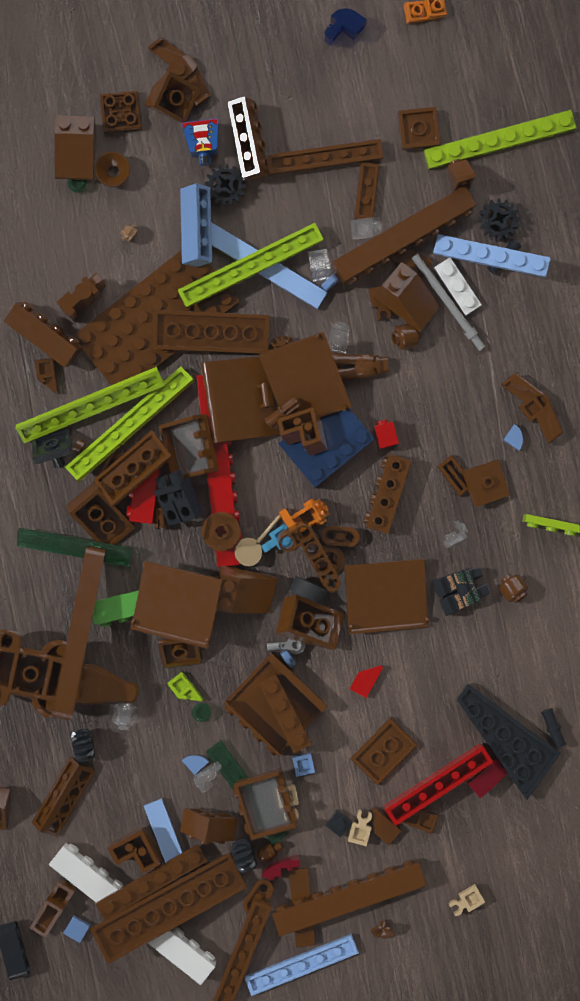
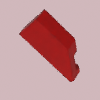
[349,665,383,698]

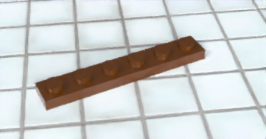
[267,139,383,175]
[95,844,207,920]
[212,898,272,1001]

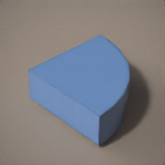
[503,424,523,451]
[281,649,297,668]
[182,755,209,775]

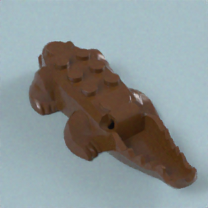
[0,630,139,718]

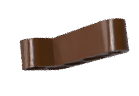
[277,521,341,592]

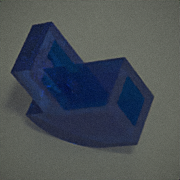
[324,8,367,46]

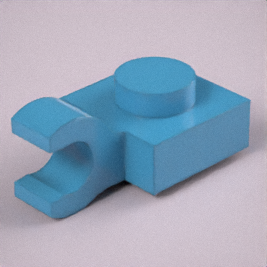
[261,523,291,552]

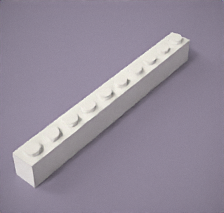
[49,843,216,985]

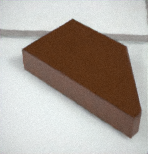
[35,358,59,394]
[372,807,401,845]
[401,809,439,834]

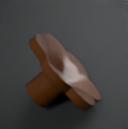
[370,921,395,939]

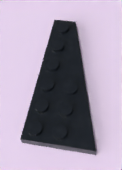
[456,684,561,800]

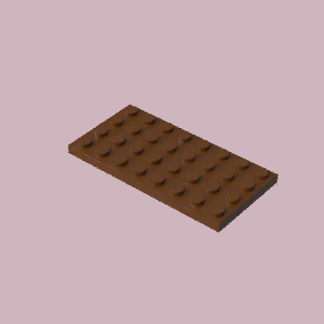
[72,250,240,385]

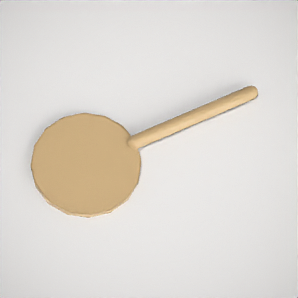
[235,515,281,566]

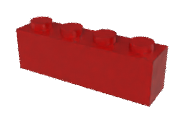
[127,467,161,524]

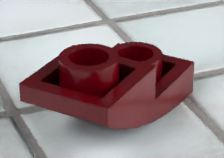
[467,757,507,798]
[262,855,300,880]

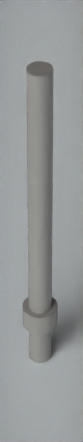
[412,254,485,351]

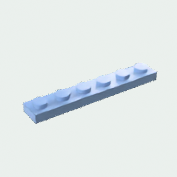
[433,234,551,278]

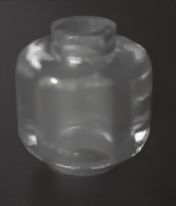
[112,702,138,730]

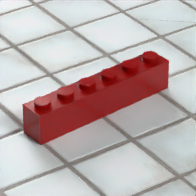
[383,743,493,826]

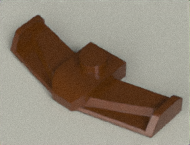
[148,38,211,108]
[500,372,564,444]

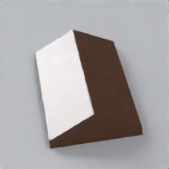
[94,431,172,507]

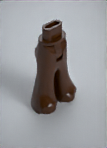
[331,351,389,381]

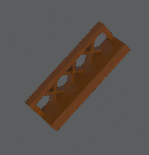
[32,756,96,838]

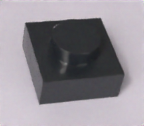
[325,810,352,838]

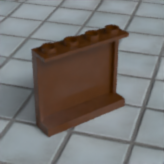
[224,652,328,757]

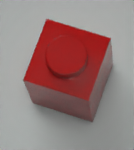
[373,419,399,449]

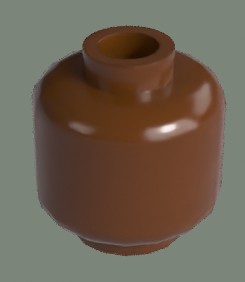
[391,323,421,350]
[499,574,528,603]

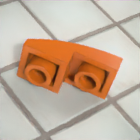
[403,0,447,24]

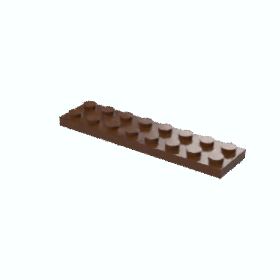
[90,852,247,964]

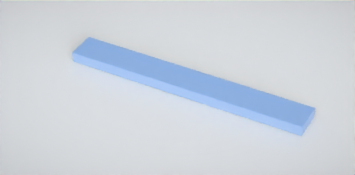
[211,222,327,309]

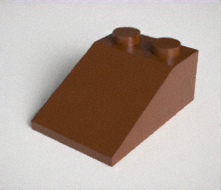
[54,116,97,180]
[374,262,440,332]
[66,482,135,552]
[217,566,278,613]
[276,595,344,650]

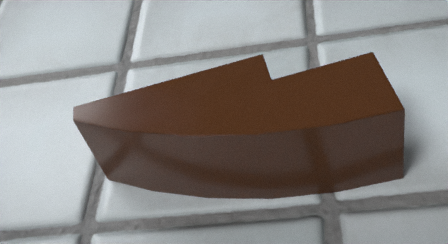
[30,876,77,938]

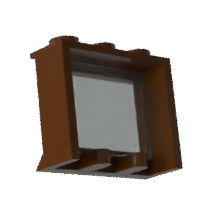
[159,414,219,479]
[233,767,298,840]

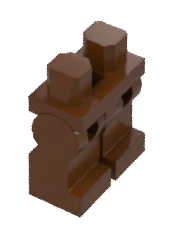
[57,273,106,322]

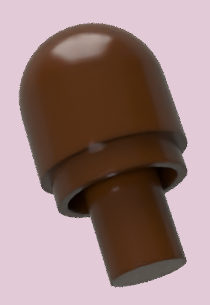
[257,842,283,862]

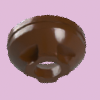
[95,152,130,187]

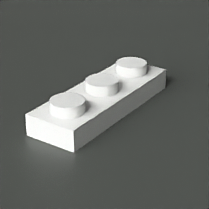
[434,257,481,316]

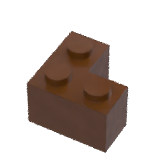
[277,407,328,456]
[180,808,238,845]
[107,826,162,874]

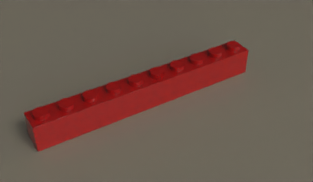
[197,375,242,567]

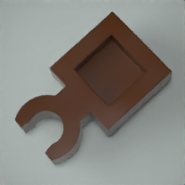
[368,286,391,321]

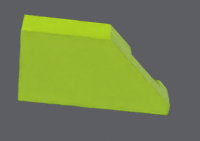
[167,671,204,701]

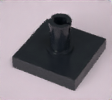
[32,428,72,469]

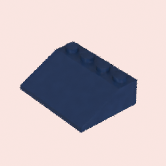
[278,408,374,488]

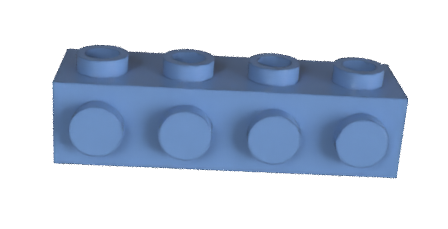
[180,183,212,267]

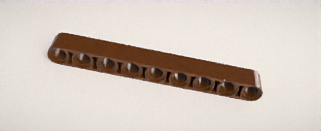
[51,546,105,720]

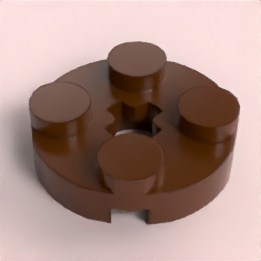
[202,512,241,551]

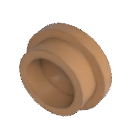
[120,224,137,242]

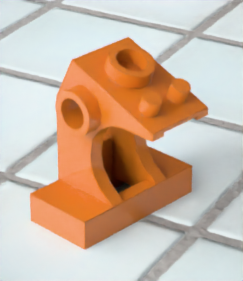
[279,498,330,536]

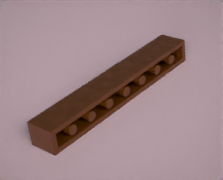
[332,185,476,285]
[272,859,427,937]

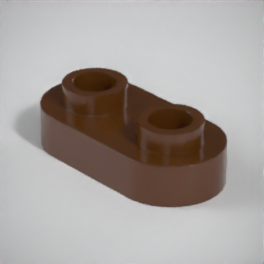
[321,526,360,547]
[243,878,273,913]

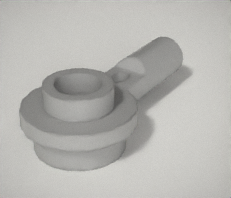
[267,639,305,654]

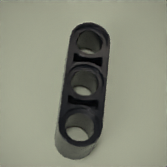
[0,921,30,980]

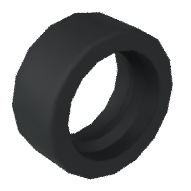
[290,576,328,605]

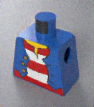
[182,118,219,166]

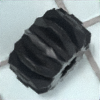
[71,729,96,762]
[231,838,257,873]

